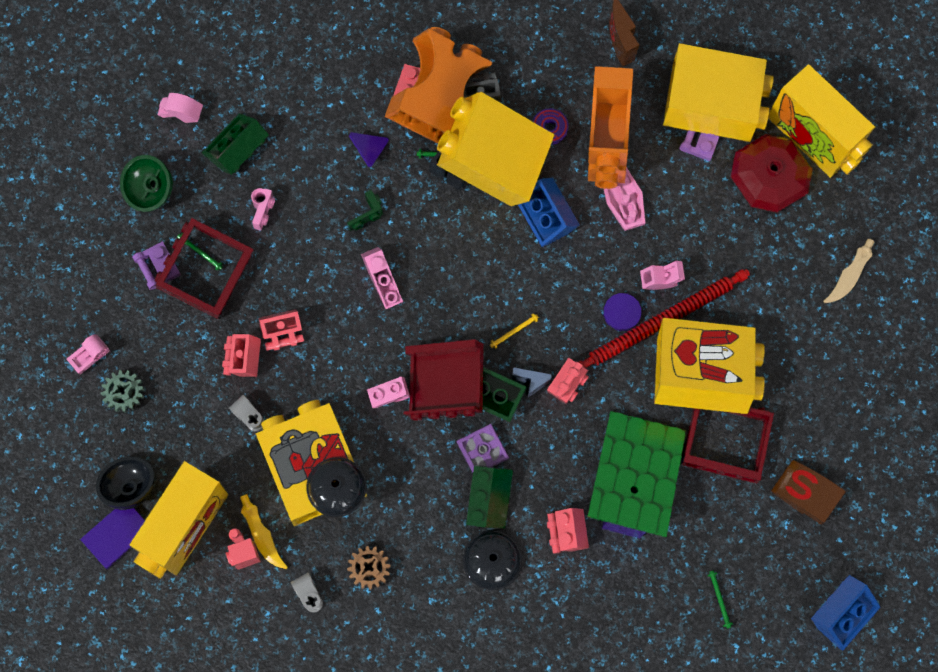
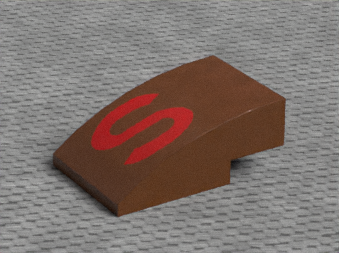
[609,0,639,67]
[771,460,846,525]

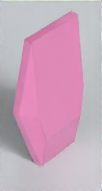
[603,167,645,231]

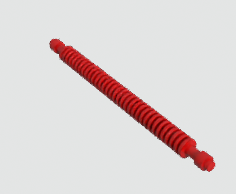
[578,269,750,369]

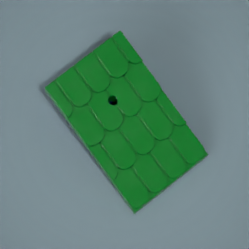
[587,411,686,539]

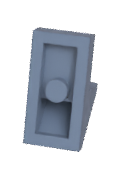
[511,368,552,397]

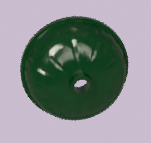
[120,155,173,212]

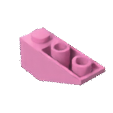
[361,247,403,309]

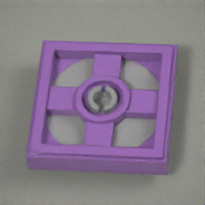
[457,424,509,473]

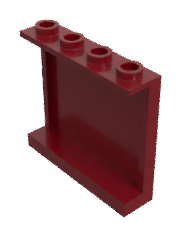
[403,339,484,421]

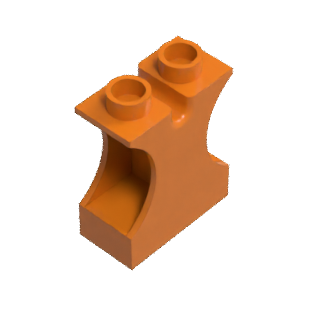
[385,27,492,143]
[588,67,633,189]

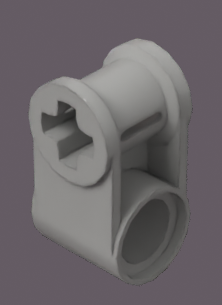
[229,395,265,432]
[291,573,323,613]

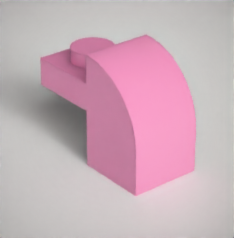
[157,93,203,123]
[640,261,685,290]

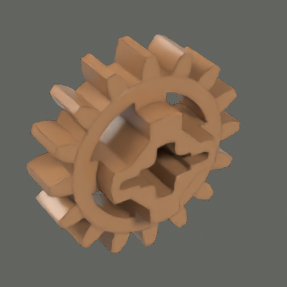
[347,546,391,590]

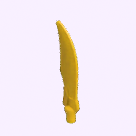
[240,495,288,569]

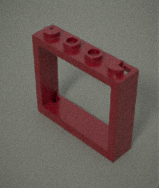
[154,218,254,319]
[681,408,774,484]

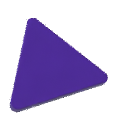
[349,132,389,167]

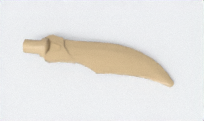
[823,239,874,303]

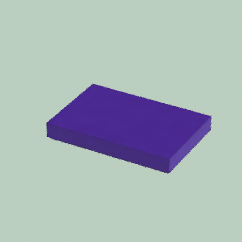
[80,508,145,569]

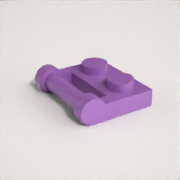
[679,130,719,161]
[132,241,181,290]

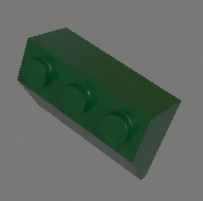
[202,113,269,175]
[482,367,527,422]
[466,464,513,528]

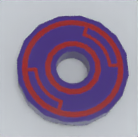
[533,108,569,145]

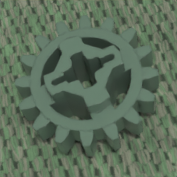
[101,370,145,413]

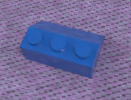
[518,178,580,247]
[811,575,880,651]

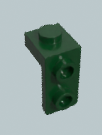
[347,190,383,231]

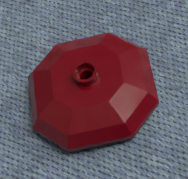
[730,134,813,213]

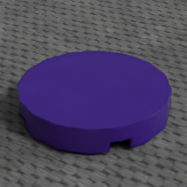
[603,293,641,331]

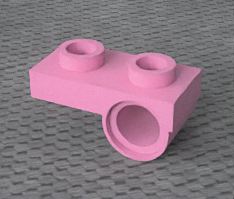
[251,188,275,231]
[67,334,110,375]
[367,377,410,408]

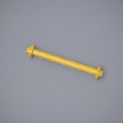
[490,314,539,349]

